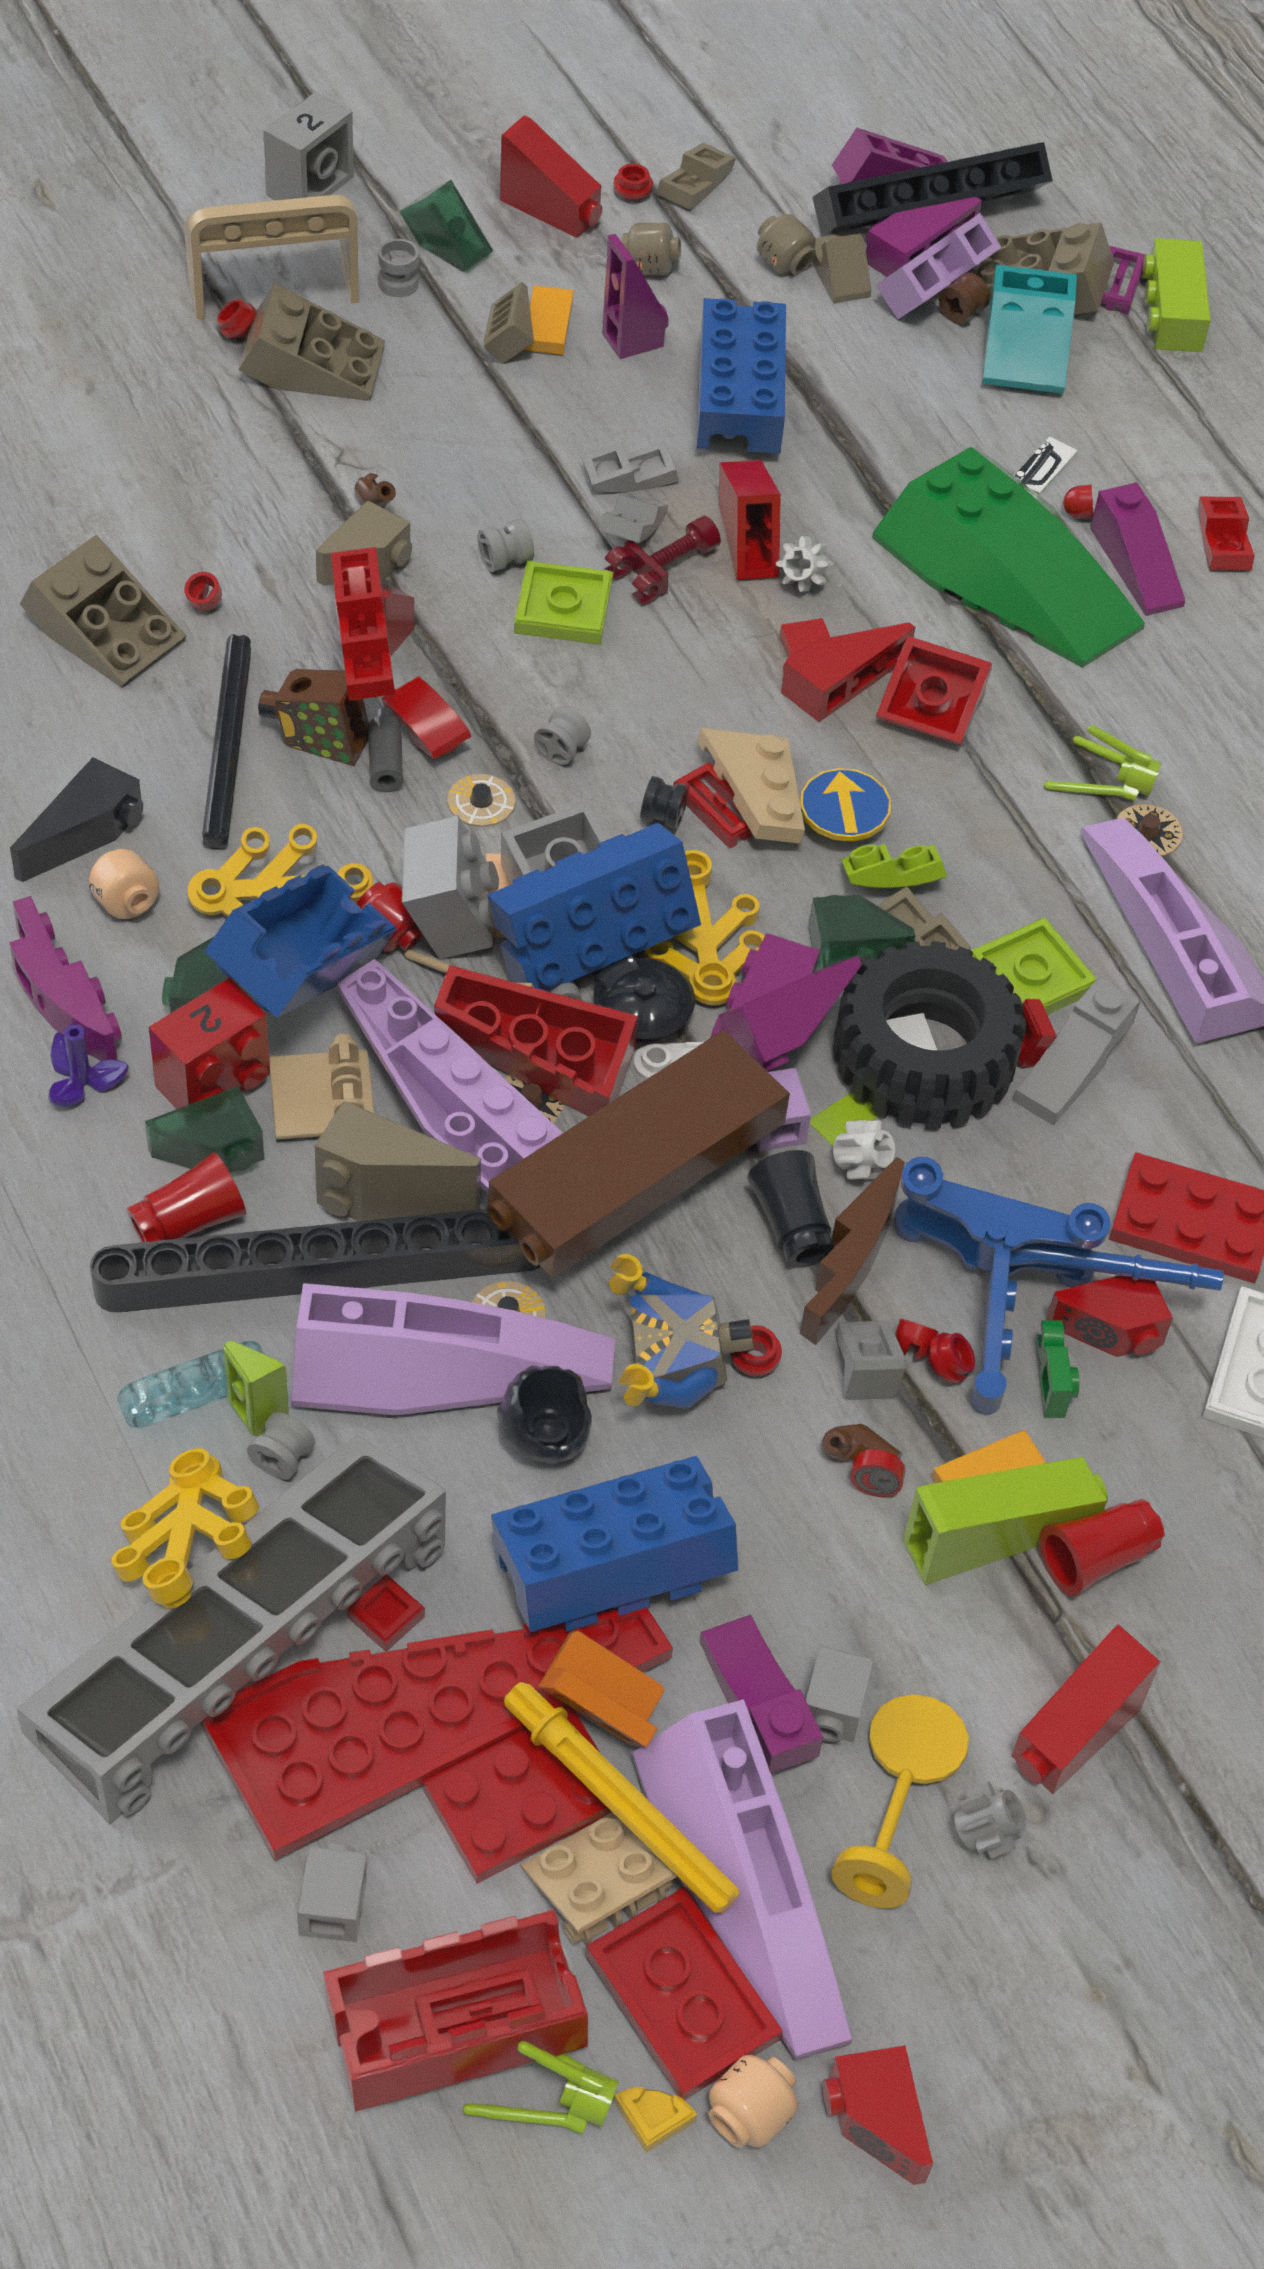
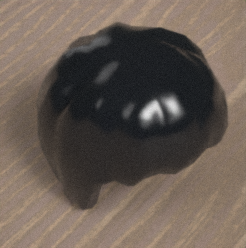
[497,1366,592,1464]

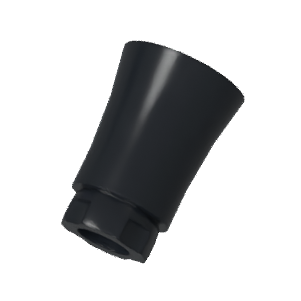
[747,1150,834,1267]

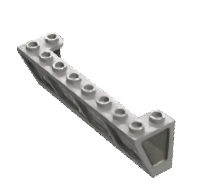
[16,1435,446,1824]

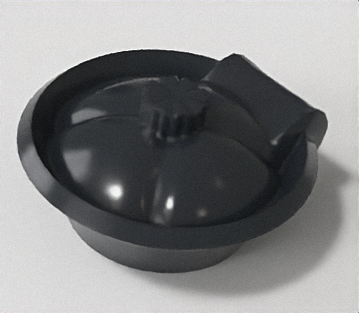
[593,955,695,1043]

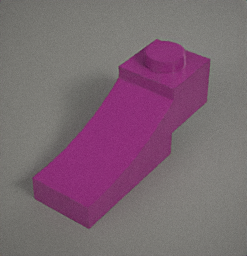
[699,1614,824,1774]

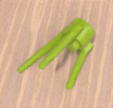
[1044,725,1162,802]
[463,2041,619,2135]

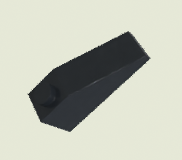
[10,757,144,882]

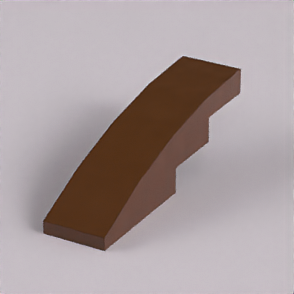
[800,1157,905,1345]

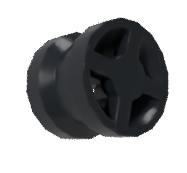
[640,776,689,830]

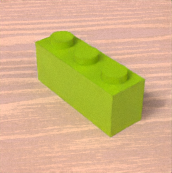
[1142,238,1211,352]

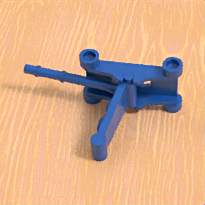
[894,1157,1224,1415]

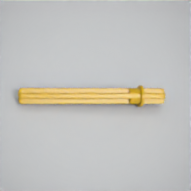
[504,1682,740,1913]

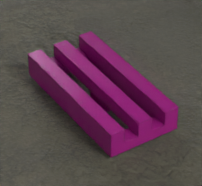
[1101,246,1145,315]

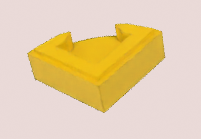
[613,2087,698,2153]

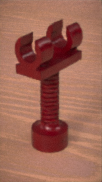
[604,515,721,605]

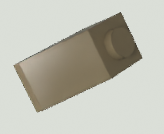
[316,501,412,586]

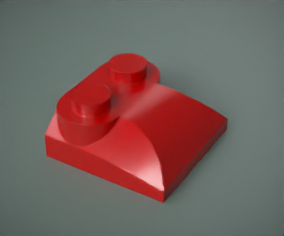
[876,635,992,746]

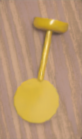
[831,1694,969,1908]

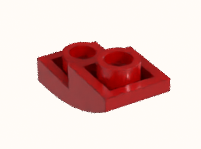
[381,676,472,759]

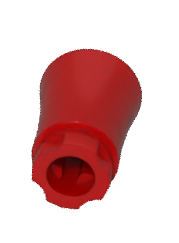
[127,1152,247,1242]
[1039,1499,1165,1596]

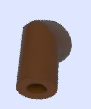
[354,473,396,508]
[822,1424,902,1461]

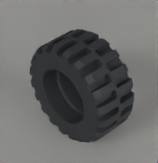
[833,941,1026,1129]

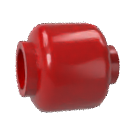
[356,882,423,953]

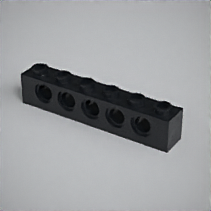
[812,142,1053,236]

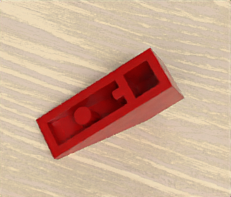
[781,622,916,722]

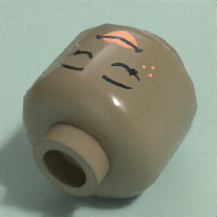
[757,214,816,275]
[622,223,681,276]

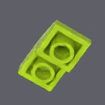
[841,843,947,888]

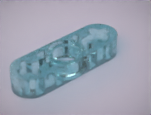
[117,1341,265,1427]

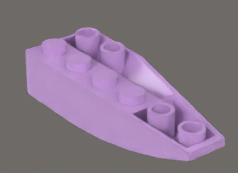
[1081,817,1264,1043]
[337,959,563,1193]
[291,1283,616,1415]
[632,1699,852,2060]

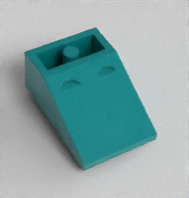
[982,265,1077,394]

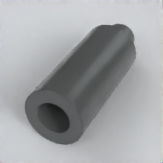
[368,708,403,792]

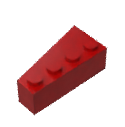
[434,965,638,1117]

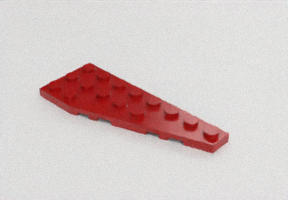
[200,1608,673,1860]

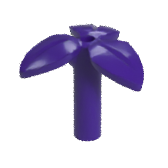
[48,1025,129,1106]

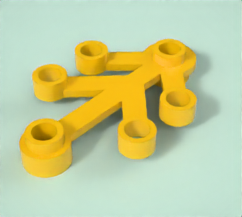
[188,824,373,917]
[644,850,764,1005]
[111,1448,259,1609]

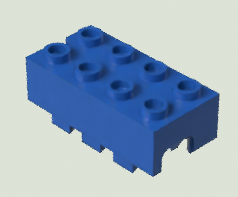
[697,298,786,454]
[487,823,701,991]
[204,864,397,1018]
[491,1455,739,1632]

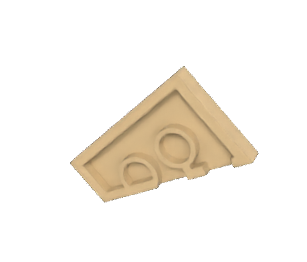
[697,727,805,844]

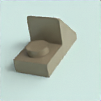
[812,234,872,304]

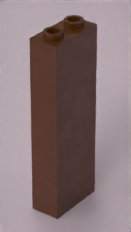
[487,1030,790,1278]

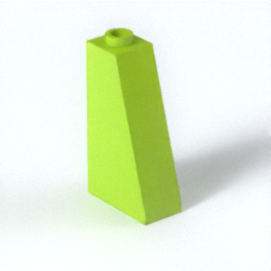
[903,1456,1108,1585]

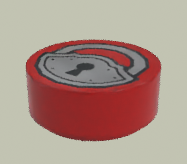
[850,1449,906,1497]

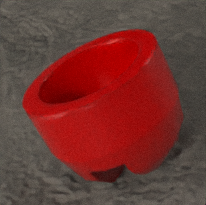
[1063,484,1093,520]
[184,572,222,612]
[895,1319,939,1361]

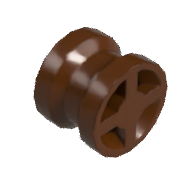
[939,273,990,325]

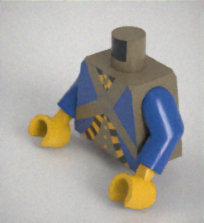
[609,1254,754,1409]

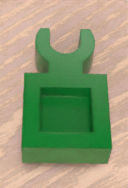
[1036,1320,1080,1418]

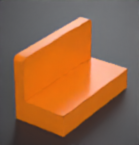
[538,1631,664,1748]

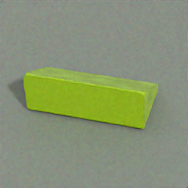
[223,1340,289,1437]

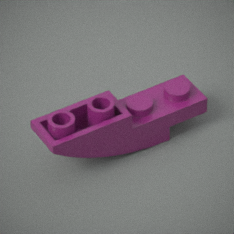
[9,896,122,1061]

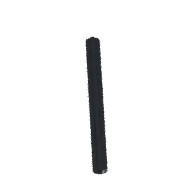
[202,634,251,849]

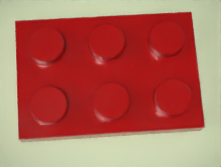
[1109,1152,1264,1284]
[423,1707,612,1884]
[585,1887,783,2100]

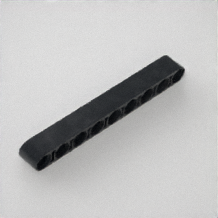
[90,1209,541,1313]

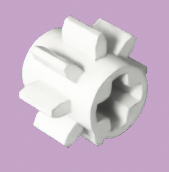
[776,536,834,591]
[833,1120,895,1180]

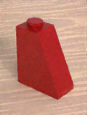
[500,115,603,238]
[719,460,781,580]
[1012,1624,1161,1794]

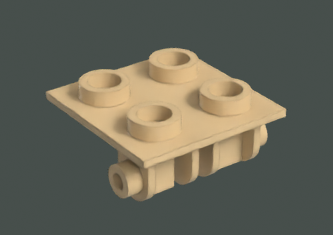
[269,1034,374,1139]
[521,1812,677,1944]

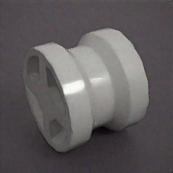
[534,707,591,765]
[247,1412,315,1480]

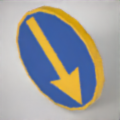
[800,768,891,842]

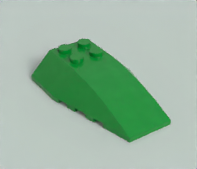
[872,447,1145,668]

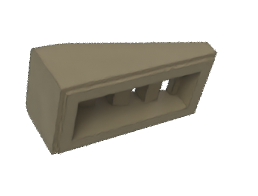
[484,282,534,364]

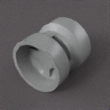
[378,238,419,298]
[477,518,535,572]

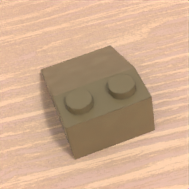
[314,1101,481,1221]

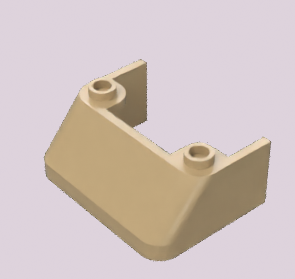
[184,195,359,319]

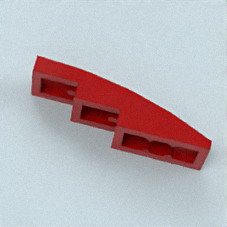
[331,547,395,701]

